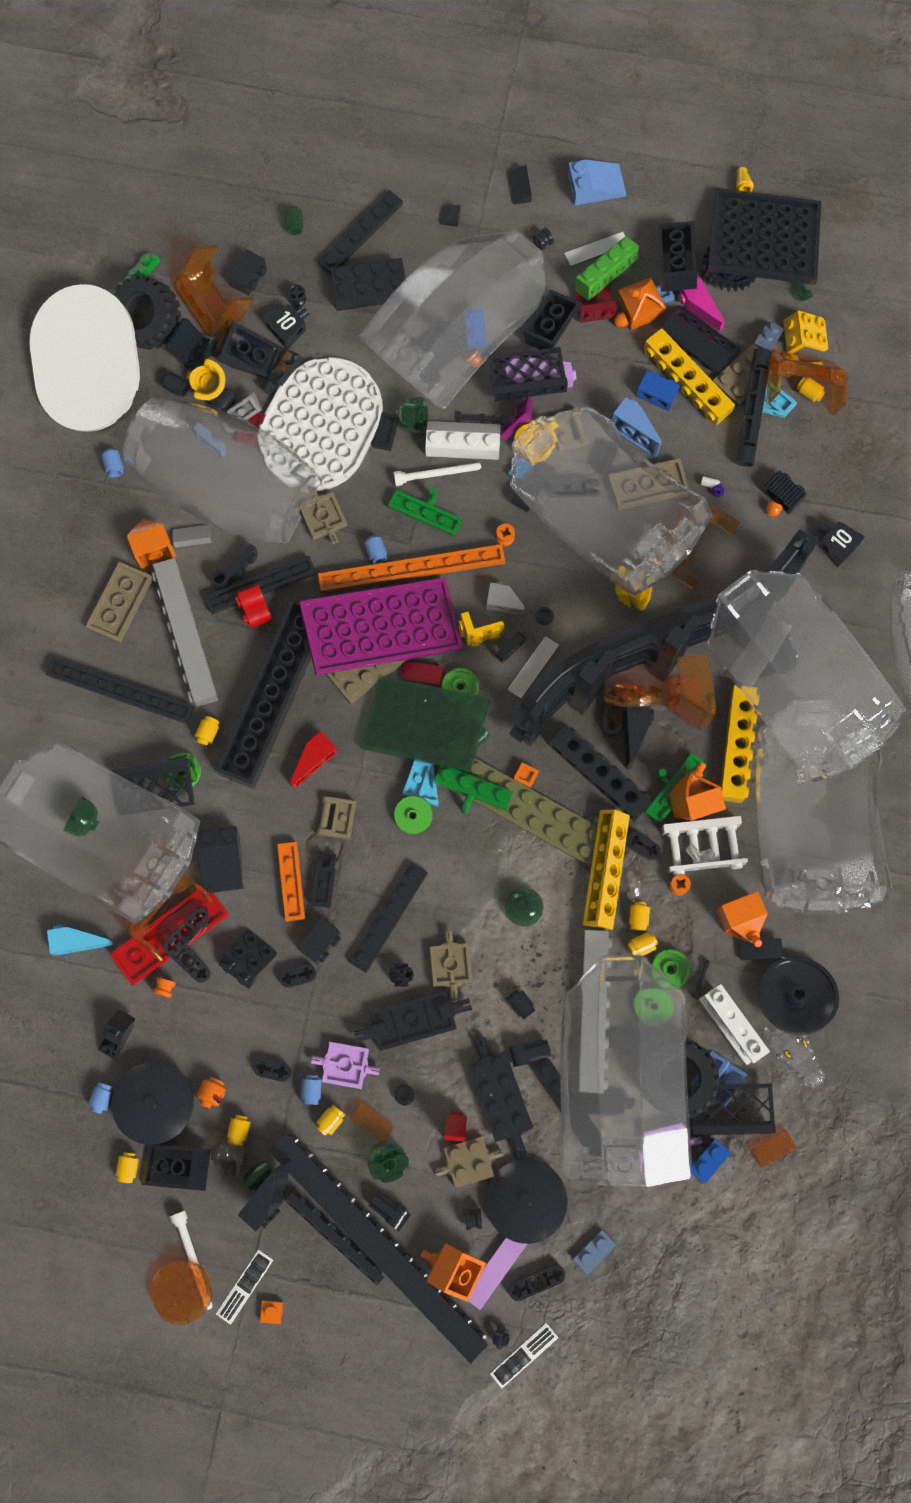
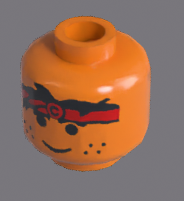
[196,1077,226,1109]

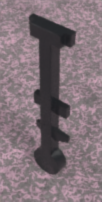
[457,412,509,425]

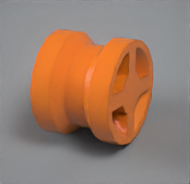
[496,524,515,546]
[669,874,691,896]
[152,977,176,998]

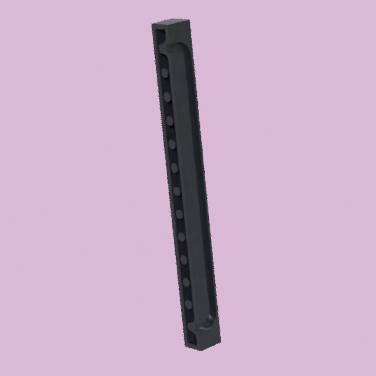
[268,1133,488,1364]

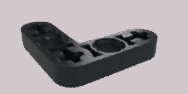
[163,908,210,982]

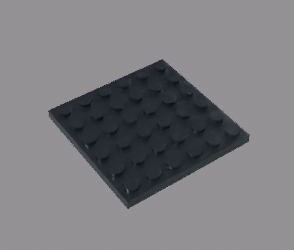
[708,188,821,285]

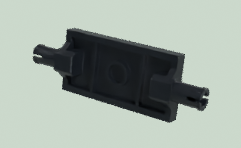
[353,990,472,1051]
[468,1037,533,1157]

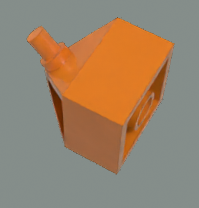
[616,277,666,330]
[127,519,176,569]
[669,762,726,821]
[716,891,768,947]
[420,1243,486,1302]

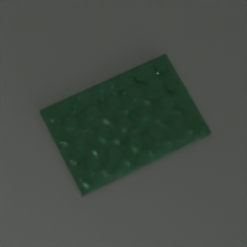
[360,676,490,772]

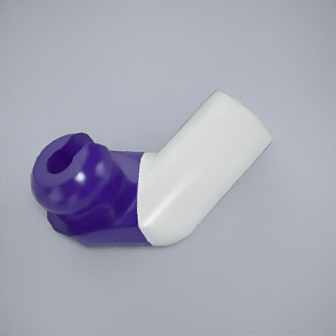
[701,476,724,497]

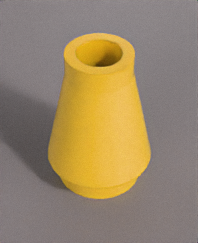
[736,167,754,192]

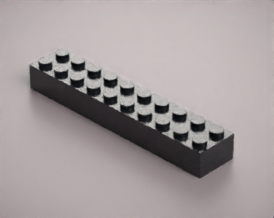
[216,599,311,789]

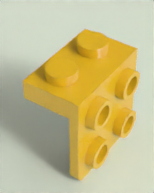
[783,310,828,354]
[458,612,504,646]

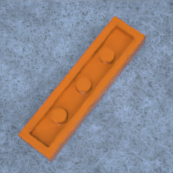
[277,842,306,922]

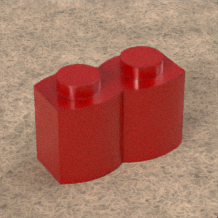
[235,583,272,628]

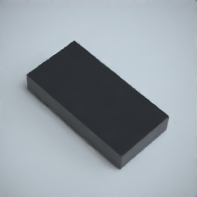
[373,412,400,451]

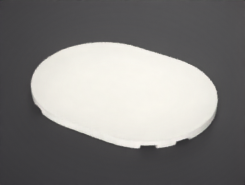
[30,285,140,432]
[257,357,383,492]

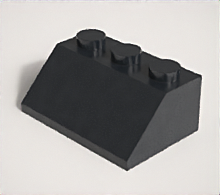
[523,290,582,350]

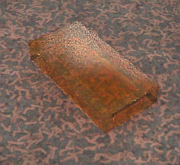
[351,1103,394,1144]
[751,1130,797,1168]

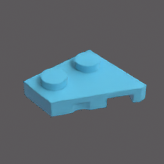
[762,380,797,418]
[403,758,439,807]

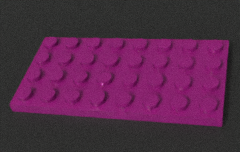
[299,578,463,676]

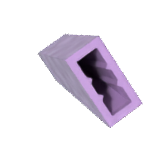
[503,357,576,388]

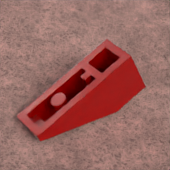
[290,731,338,789]
[444,1111,467,1142]

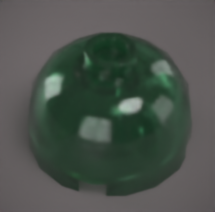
[396,397,429,434]
[63,796,100,836]
[505,888,544,927]
[367,1140,409,1183]

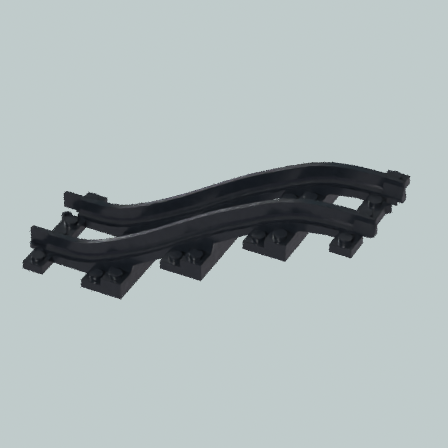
[509,529,819,746]

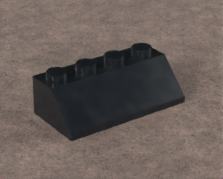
[662,307,741,372]

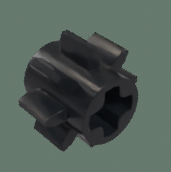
[389,963,414,987]

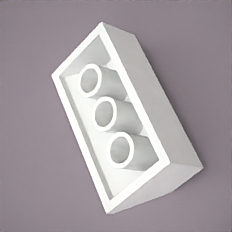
[425,421,501,460]

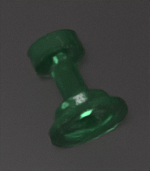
[791,282,813,302]

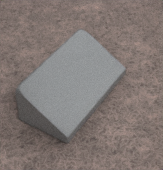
[222,392,262,429]
[173,525,212,548]

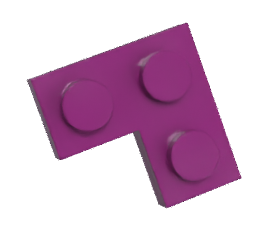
[500,396,533,441]

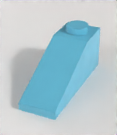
[47,925,113,956]

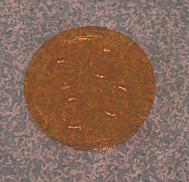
[604,684,662,707]
[150,1260,212,1325]

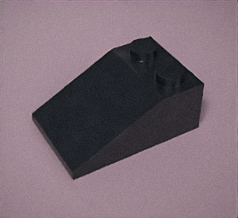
[215,322,282,379]
[623,703,654,769]
[198,826,243,894]
[141,1144,211,1191]
[238,1157,291,1232]

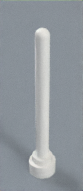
[393,463,481,486]
[170,1210,212,1310]

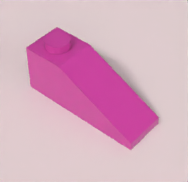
[678,277,725,331]

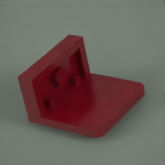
[574,285,617,323]

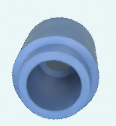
[101,448,124,477]
[364,535,387,564]
[301,1075,322,1105]
[88,1082,113,1114]

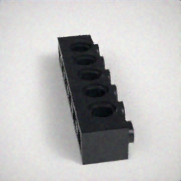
[549,725,652,822]

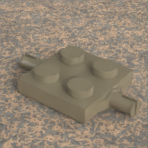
[299,487,348,544]
[430,931,473,999]
[435,1136,503,1189]

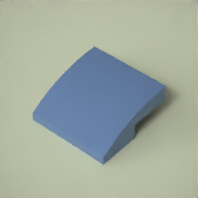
[690,1051,748,1108]

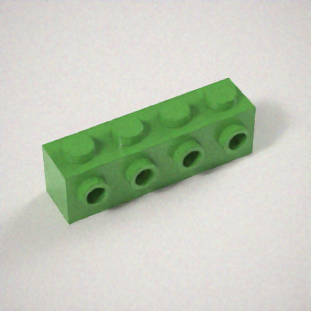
[575,236,639,301]

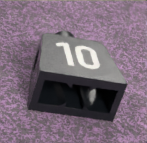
[264,305,309,350]
[817,522,865,567]

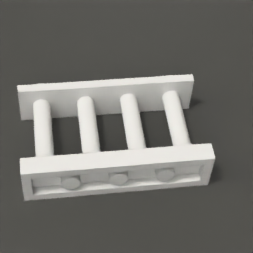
[661,816,748,876]
[698,984,770,1066]

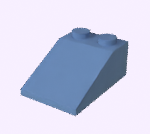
[567,160,626,205]
[610,397,662,459]

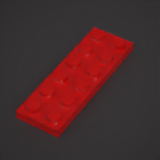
[109,886,230,986]

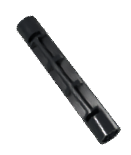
[736,348,772,467]

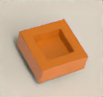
[513,762,539,789]
[260,1300,284,1324]

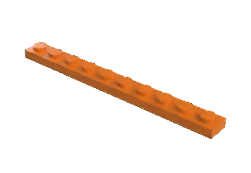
[318,544,505,593]

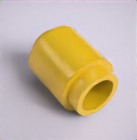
[797,377,825,402]
[194,716,219,746]
[629,902,650,931]
[627,932,658,958]
[316,1104,345,1136]
[226,1115,251,1146]
[115,1152,139,1183]

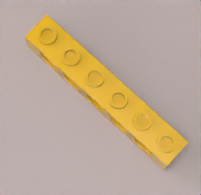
[644,328,735,425]
[720,685,759,803]
[583,810,630,930]

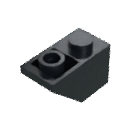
[98,1009,136,1059]

